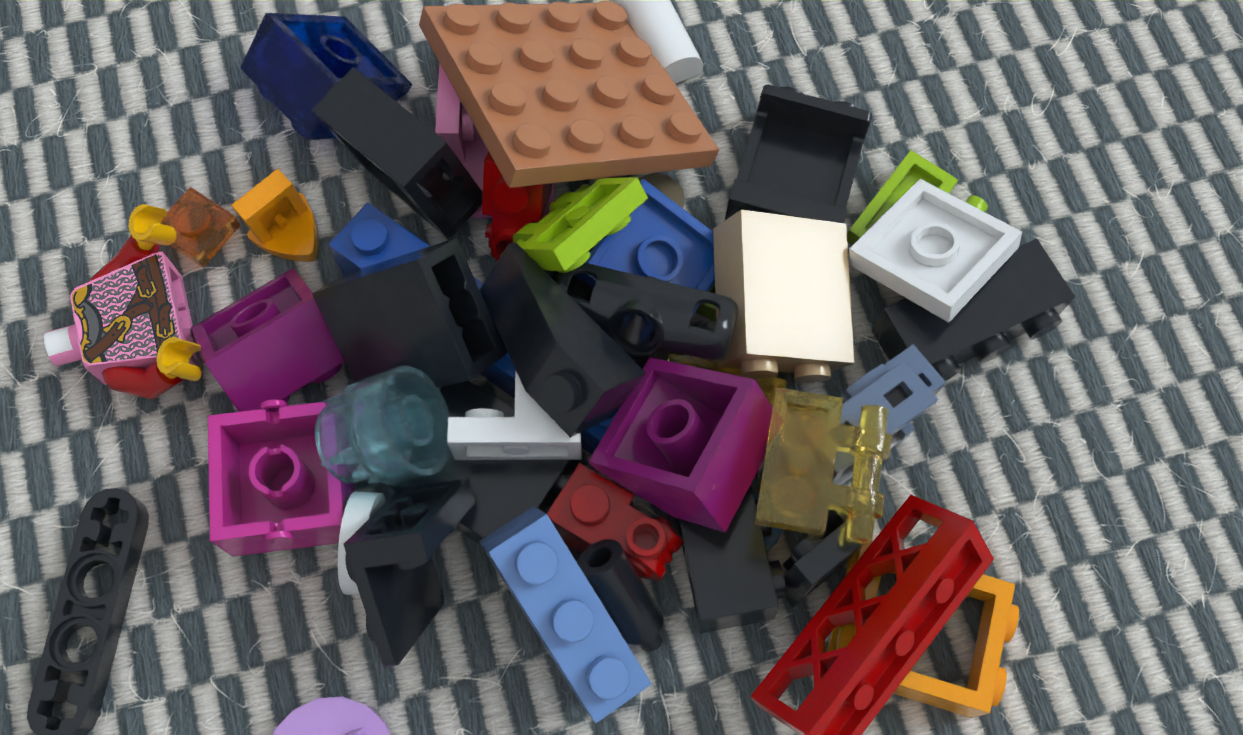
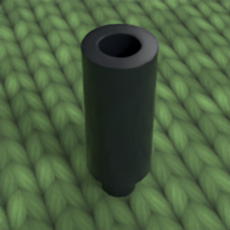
[578,539,664,652]

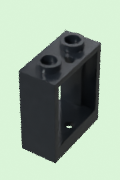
[312,67,483,240]

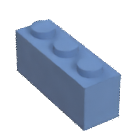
[479,506,652,723]

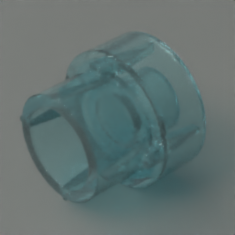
[315,366,451,485]

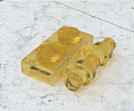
[754,387,892,544]

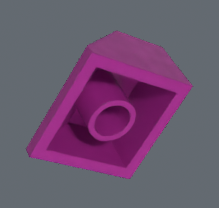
[191,268,344,412]
[589,357,783,533]

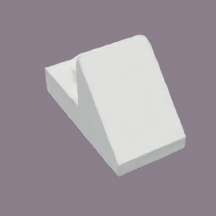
[447,371,582,460]

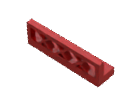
[750,494,994,735]

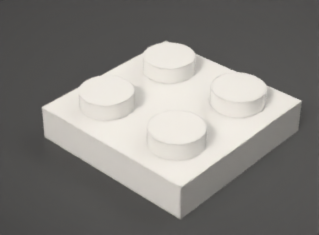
[848,179,1022,323]

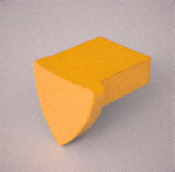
[231,168,319,262]

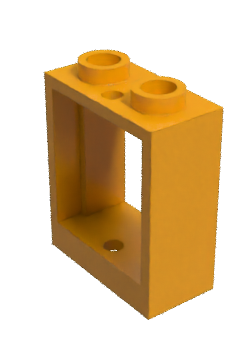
[826,540,1019,718]

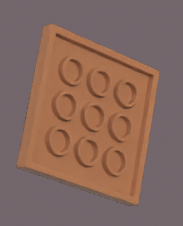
[419,1,720,188]

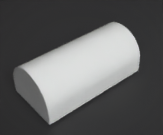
[611,0,703,84]

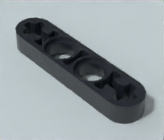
[27,488,149,735]

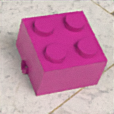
[208,399,355,557]

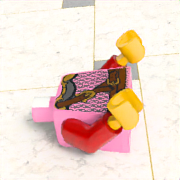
[44,204,203,400]

